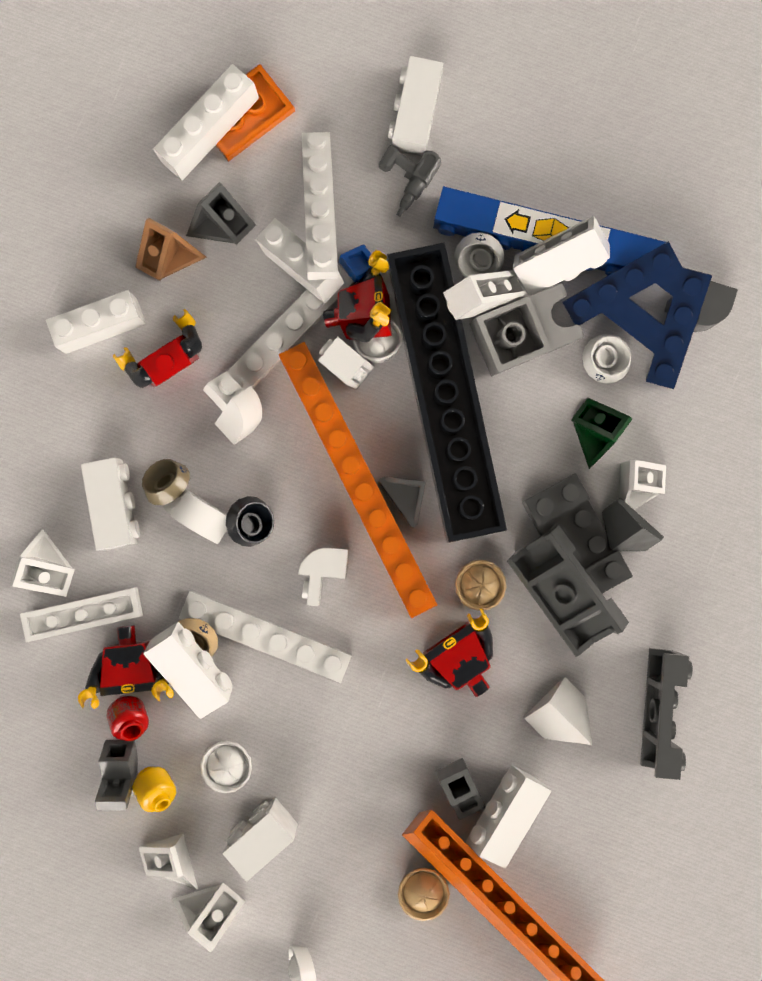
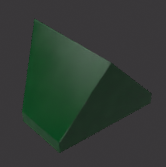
[571,398,632,469]

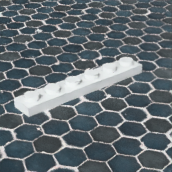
[302,132,338,280]
[227,265,355,390]
[179,591,352,683]

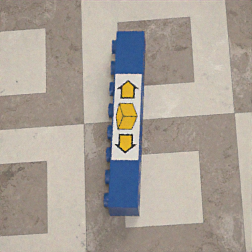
[433,186,666,276]

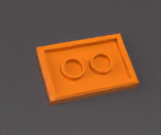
[216,64,295,162]

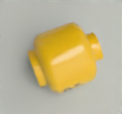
[132,766,177,812]

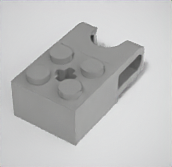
[469,284,584,377]

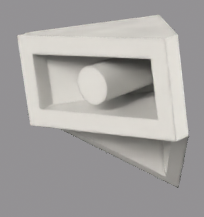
[619,460,666,510]
[10,529,75,597]
[523,676,592,745]
[139,834,199,891]
[172,883,245,952]

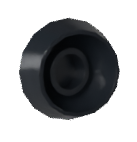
[226,496,274,547]

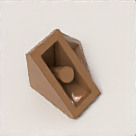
[135,218,207,281]

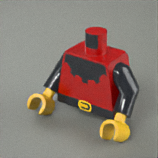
[323,250,392,342]
[113,309,202,388]
[406,608,493,697]
[78,625,174,709]

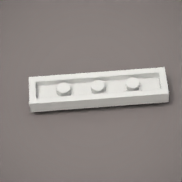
[20,587,143,642]

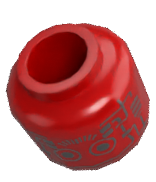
[106,696,149,741]

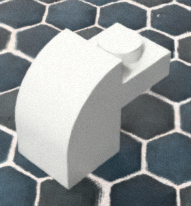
[203,371,262,445]
[163,489,227,544]
[298,548,349,606]

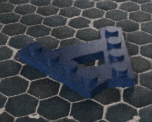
[562,241,712,389]

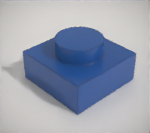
[339,244,373,283]

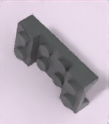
[522,473,633,593]
[507,525,629,657]
[640,648,693,780]

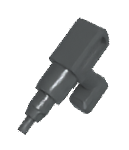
[379,145,441,217]

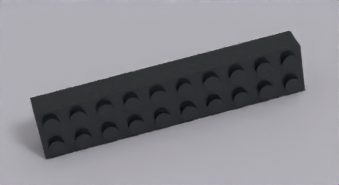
[387,242,507,543]

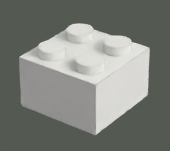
[222,798,298,882]

